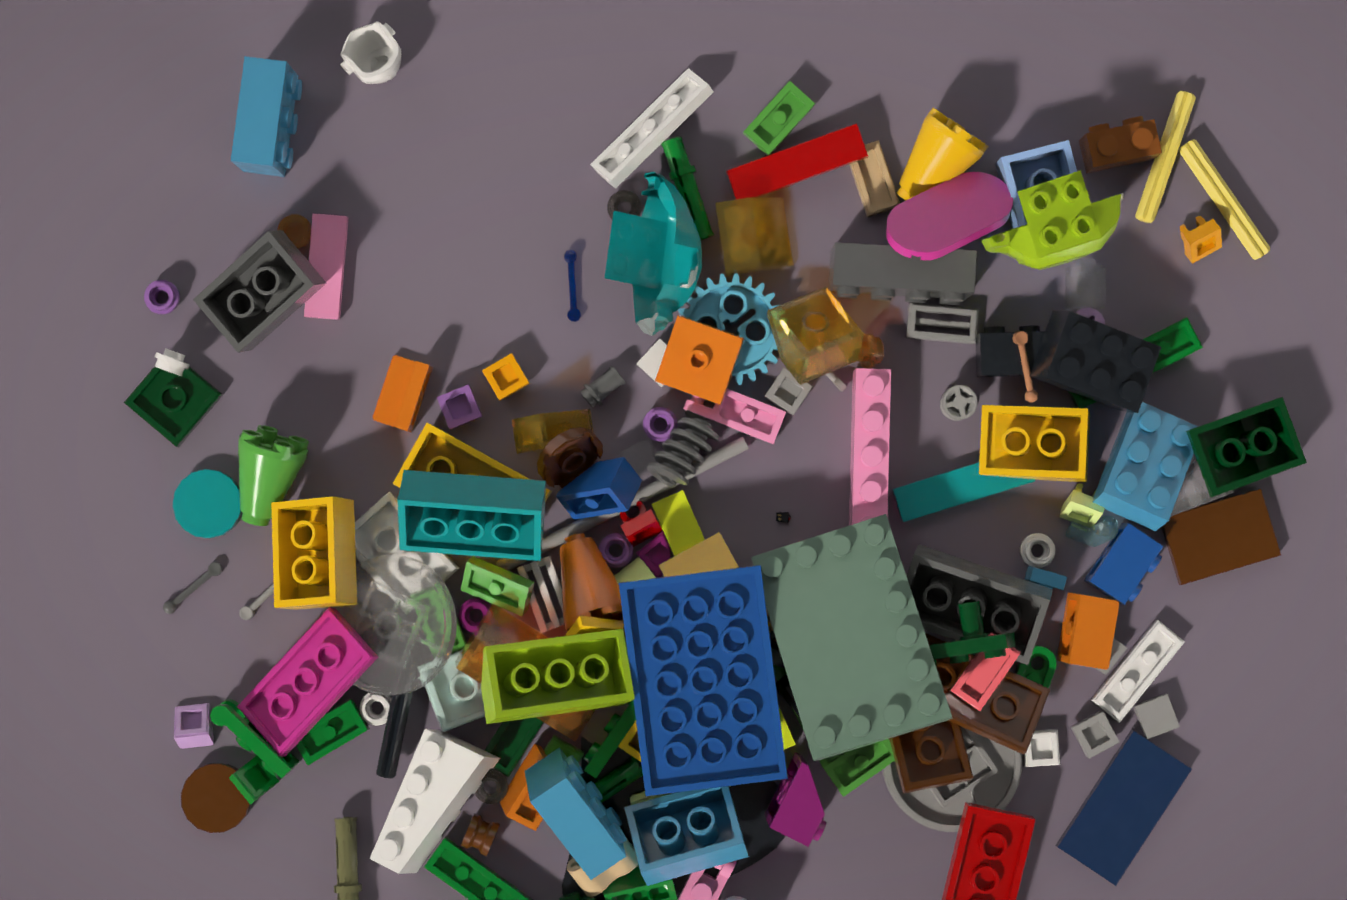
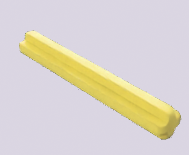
[1135,91,1196,223]
[1179,139,1270,260]

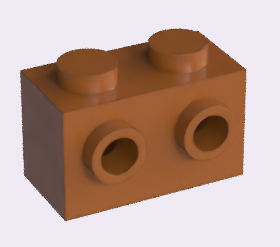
[1079,116,1162,174]

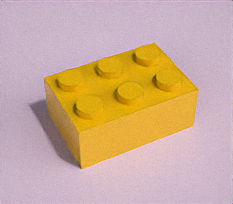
[271,496,357,610]

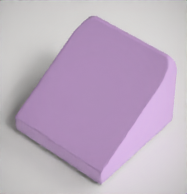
[174,703,214,749]

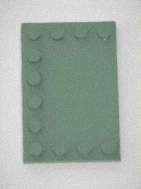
[751,514,953,762]

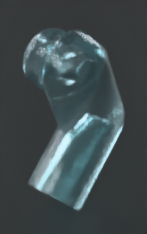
[1065,515,1118,547]

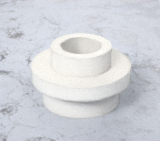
[155,348,190,376]
[1020,533,1055,568]
[359,690,391,726]

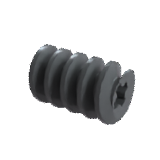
[647,410,719,488]

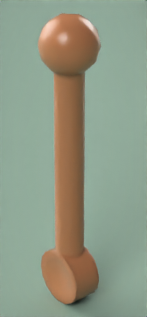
[1013,331,1038,403]

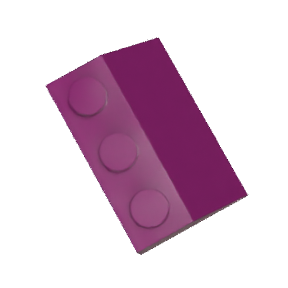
[765,752,827,847]

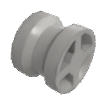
[940,385,977,421]

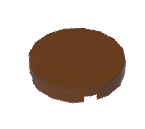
[537,427,603,488]
[181,763,250,833]

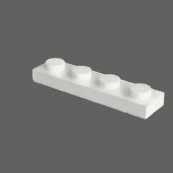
[590,68,714,189]

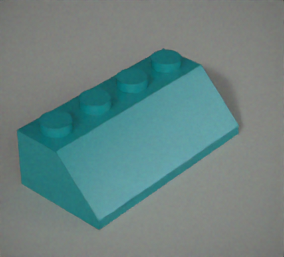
[398,470,546,561]

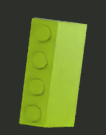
[481,629,635,724]

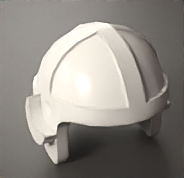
[340,21,402,84]

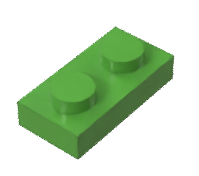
[743,81,815,156]
[460,556,534,616]

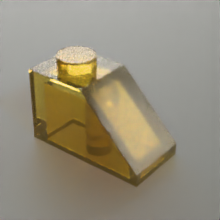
[512,409,594,454]

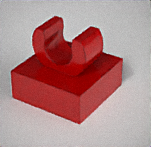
[620,501,663,547]

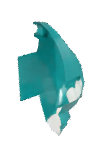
[604,172,702,336]

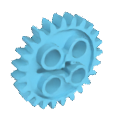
[678,273,787,386]

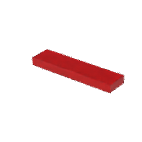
[726,123,868,204]

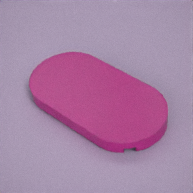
[886,172,1013,260]

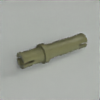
[334,817,362,900]

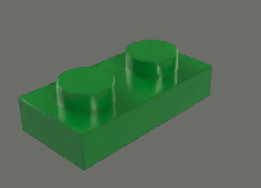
[296,699,370,765]

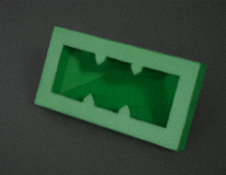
[603,864,678,900]

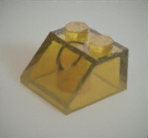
[715,197,793,276]
[767,287,864,385]

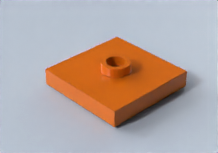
[655,315,744,405]

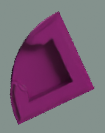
[636,532,671,578]

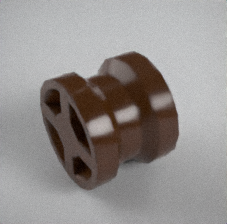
[461,813,500,856]

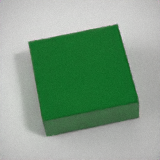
[229,756,280,805]

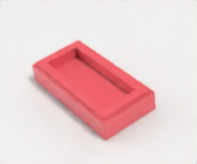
[951,632,1021,711]

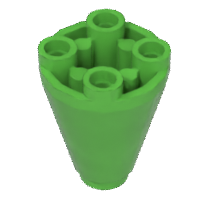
[238,425,309,526]

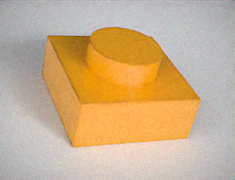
[482,353,530,401]

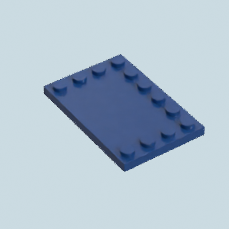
[619,565,788,796]

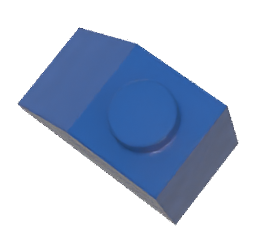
[556,457,642,520]

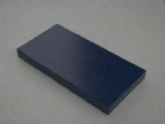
[1055,729,1192,886]

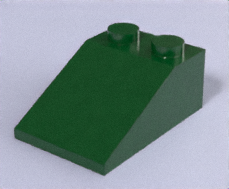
[1186,397,1307,498]

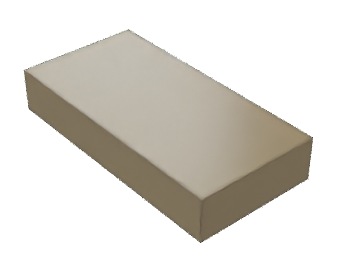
[849,140,900,217]

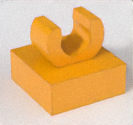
[1180,216,1222,264]

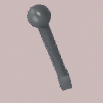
[163,562,223,614]

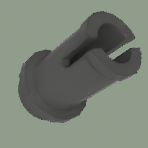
[580,366,626,408]

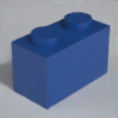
[1084,523,1164,605]

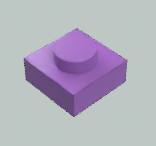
[437,384,483,430]

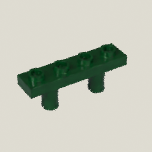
[929,601,1016,666]

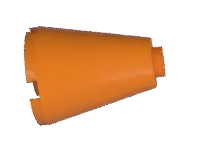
[560,533,623,632]

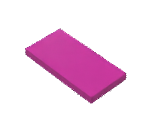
[237,607,379,757]

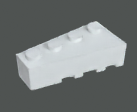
[370,729,500,874]

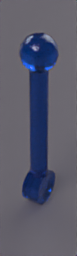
[564,250,581,322]

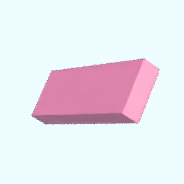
[304,213,349,320]

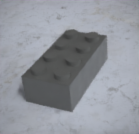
[828,242,977,305]
[907,544,1053,665]

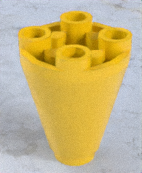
[897,107,989,201]

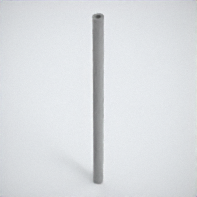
[496,437,749,571]

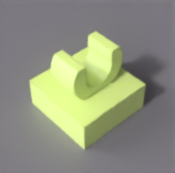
[1059,483,1104,529]

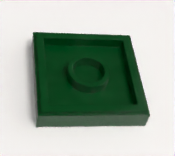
[124,361,223,447]

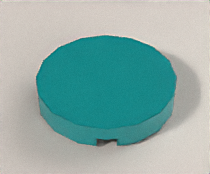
[172,469,241,538]

